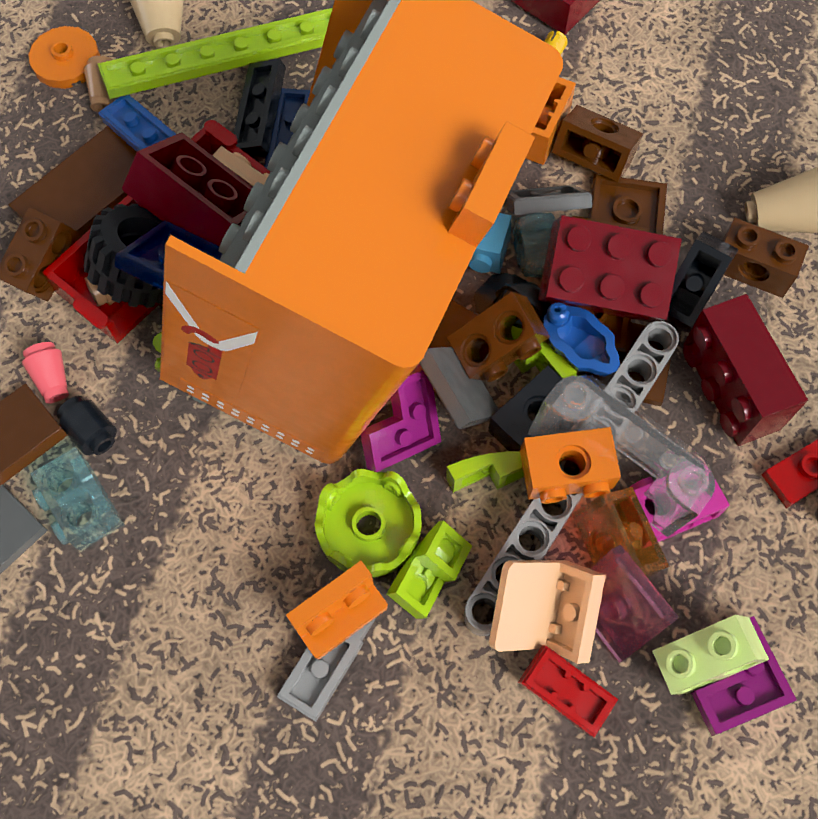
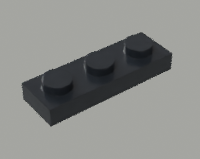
[233,58,286,157]

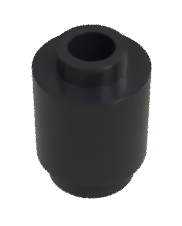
[57,396,117,455]

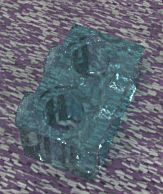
[30,447,125,552]

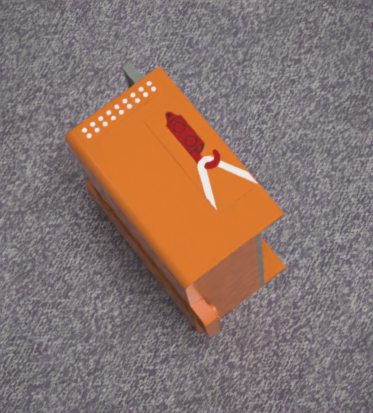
[160,0,563,464]

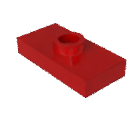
[761,439,818,509]
[518,645,618,738]

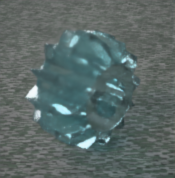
[512,212,556,278]

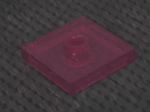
[591,544,679,664]

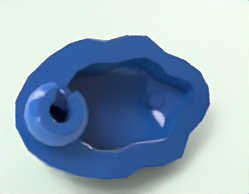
[543,302,620,377]

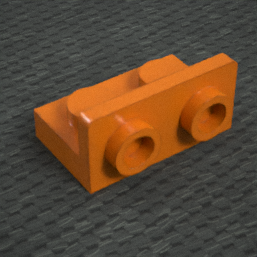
[286,560,388,659]

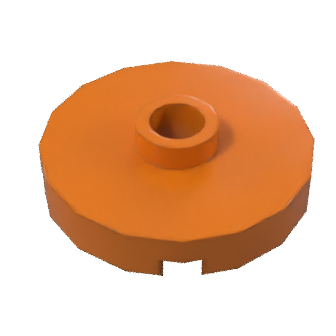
[28,26,100,89]

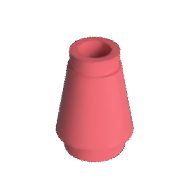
[22,342,69,404]

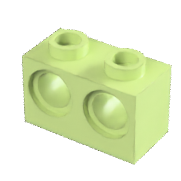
[653,615,769,695]

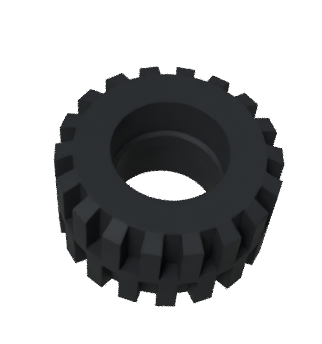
[83,203,193,308]

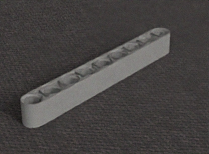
[464,321,679,636]

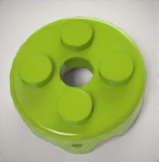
[315,469,422,577]

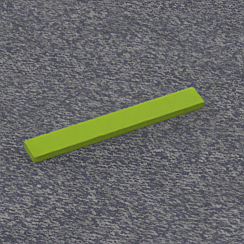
[98,8,332,99]

